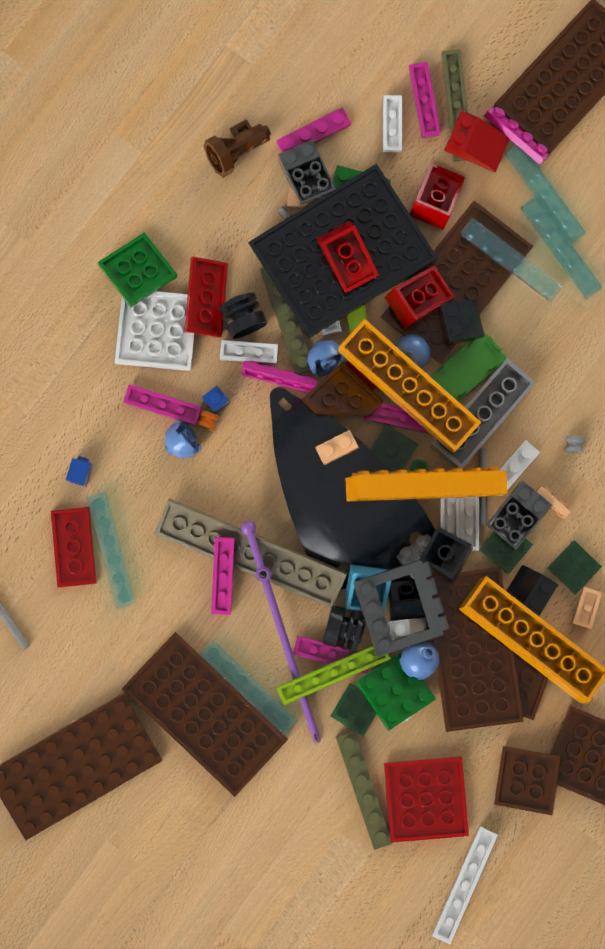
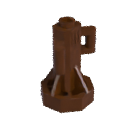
[203,120,271,178]

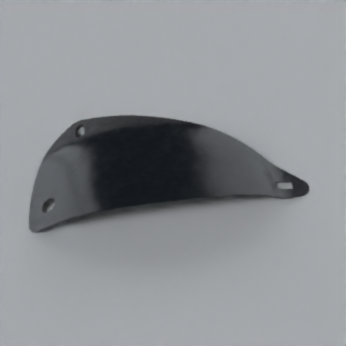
[270,388,435,589]

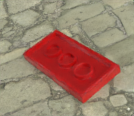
[184,256,228,338]
[51,507,97,588]

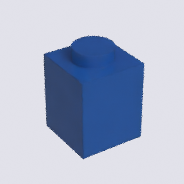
[202,385,230,414]
[66,456,93,487]

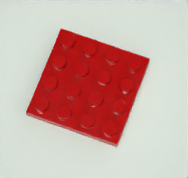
[384,756,469,843]

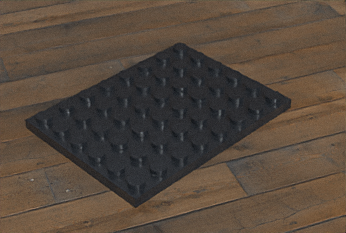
[248,164,438,339]

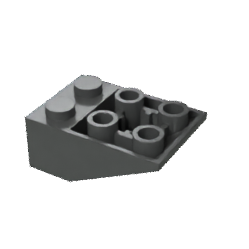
[278,140,336,205]
[486,481,553,549]

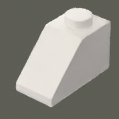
[388,618,427,640]

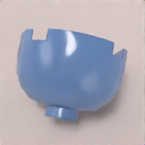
[395,334,431,369]
[307,340,346,376]
[165,420,201,459]
[400,641,439,680]

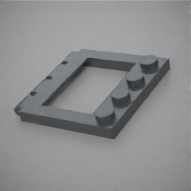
[353,560,449,657]

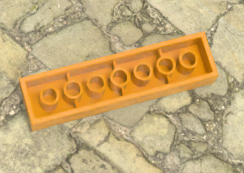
[338,319,481,454]
[345,467,508,501]
[459,576,605,704]

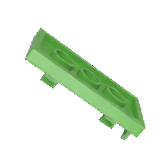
[430,332,507,402]

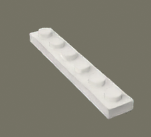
[432,826,498,944]

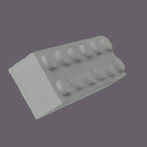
[431,358,536,468]

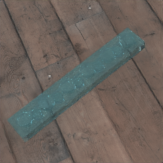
[505,145,586,245]
[520,196,602,299]
[460,218,563,302]
[87,492,136,609]
[200,640,298,735]

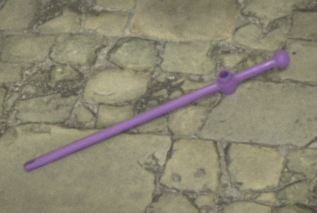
[241,521,321,744]

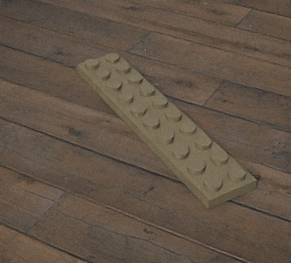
[155,498,347,608]

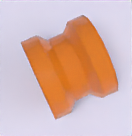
[197,410,219,431]

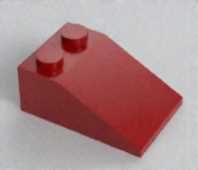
[444,110,509,173]
[410,163,465,230]
[317,221,379,293]
[384,265,455,329]

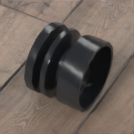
[218,292,268,339]
[323,605,365,652]

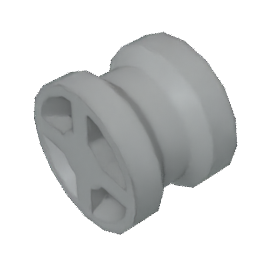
[564,436,585,454]

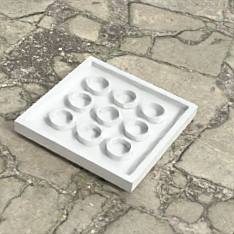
[115,291,195,371]

